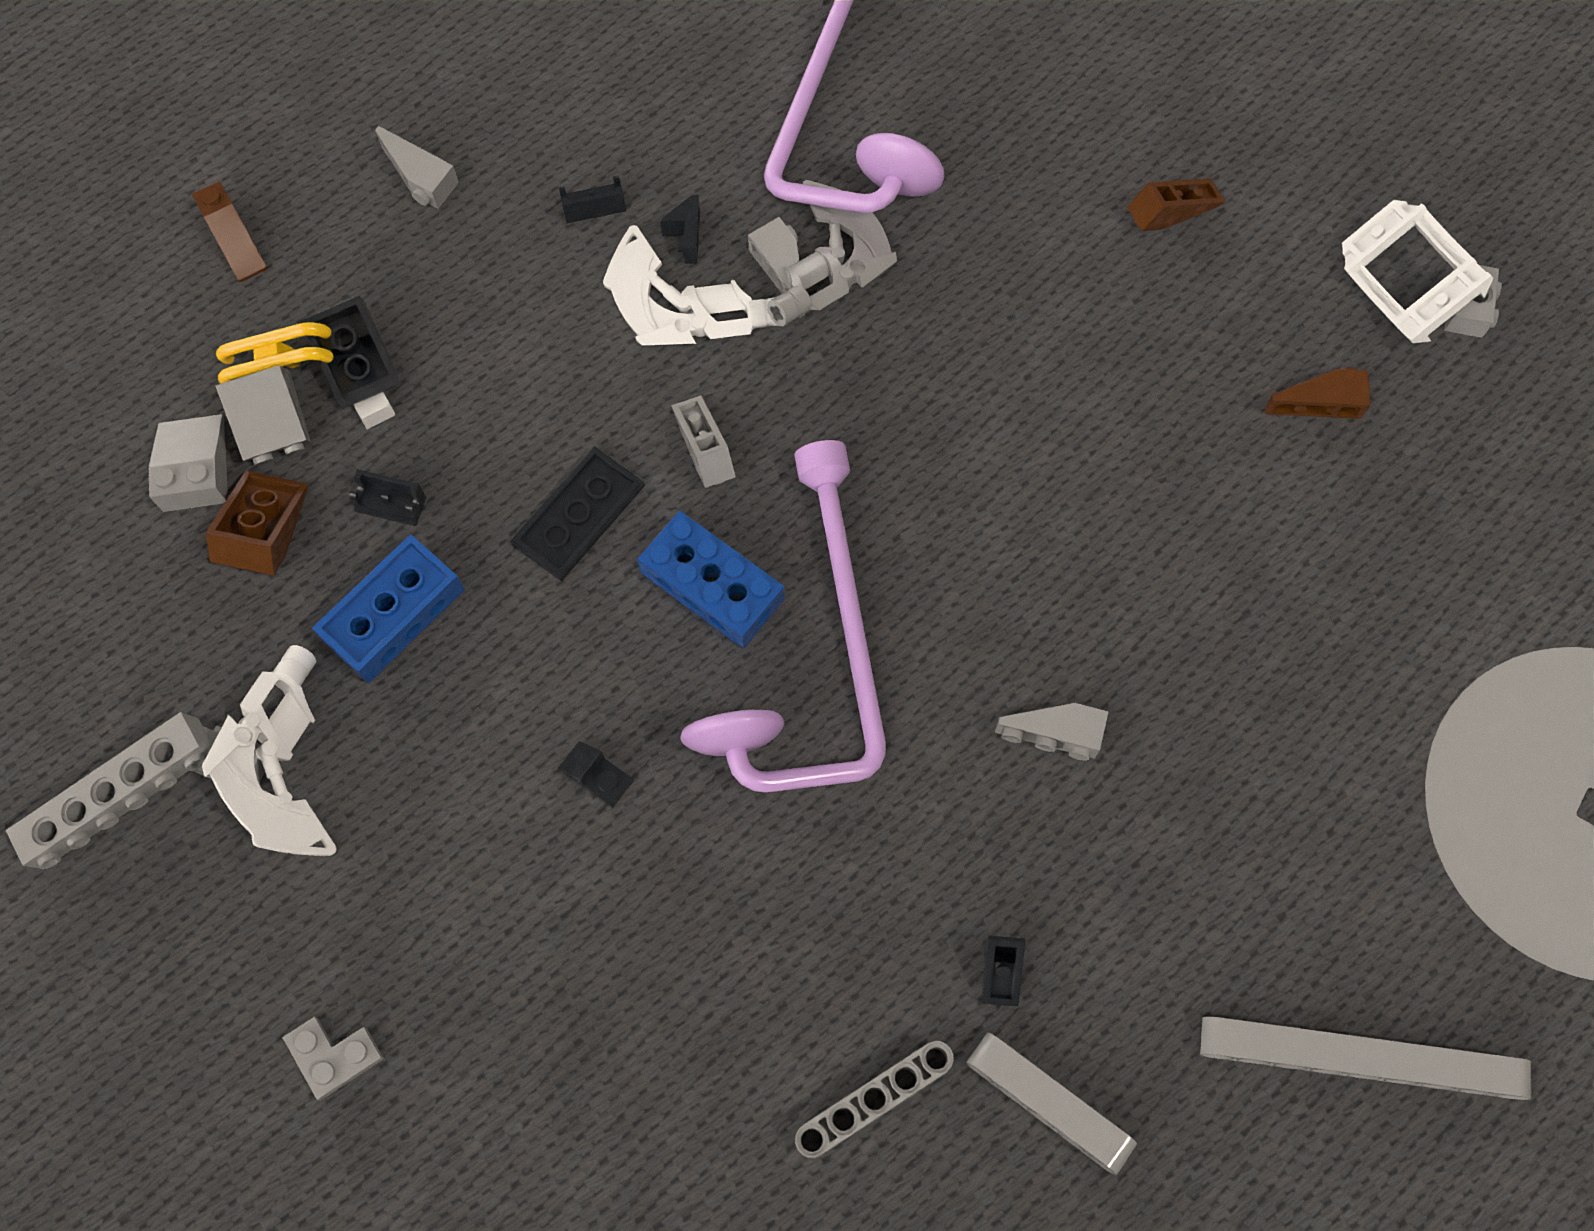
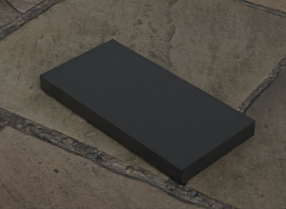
[510,446,645,582]

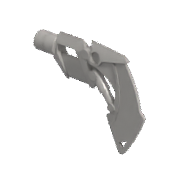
[767,180,897,326]

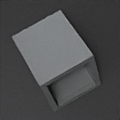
[215,365,311,465]

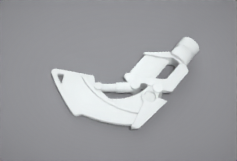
[603,225,787,345]
[202,645,336,856]

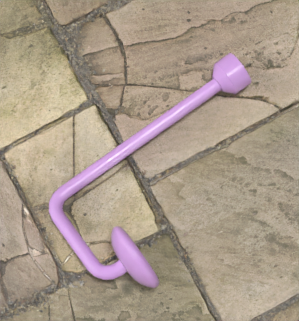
[764,0,944,213]
[680,440,886,792]

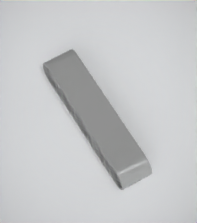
[966,1032,1137,1176]
[795,1041,953,1159]

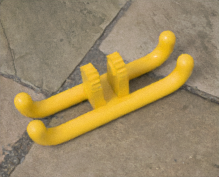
[216,322,334,384]

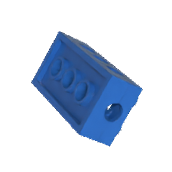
[637,510,785,649]
[312,534,465,684]

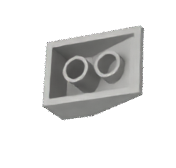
[149,414,228,512]

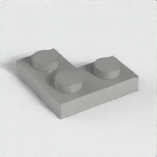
[282,1017,384,1101]

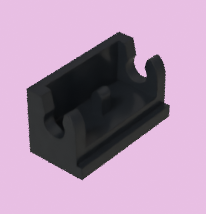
[559,175,626,224]
[349,469,427,526]

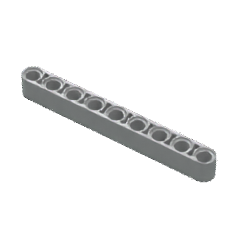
[1200,1017,1531,1100]

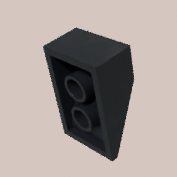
[300,296,401,410]

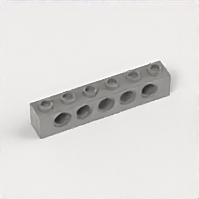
[6,712,212,869]

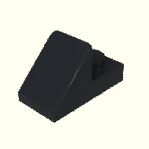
[660,194,700,264]
[558,741,633,808]
[981,936,1026,1006]

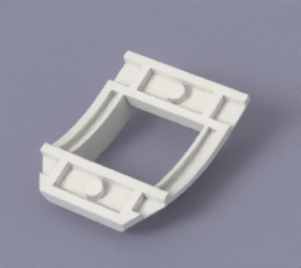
[1342,200,1493,343]

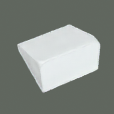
[354,392,395,429]

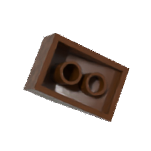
[206,471,308,576]

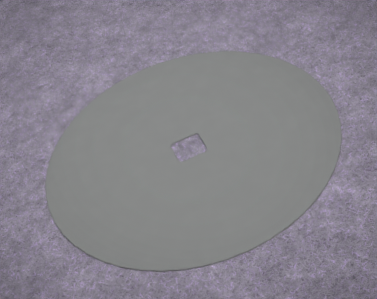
[1425,647,1594,981]

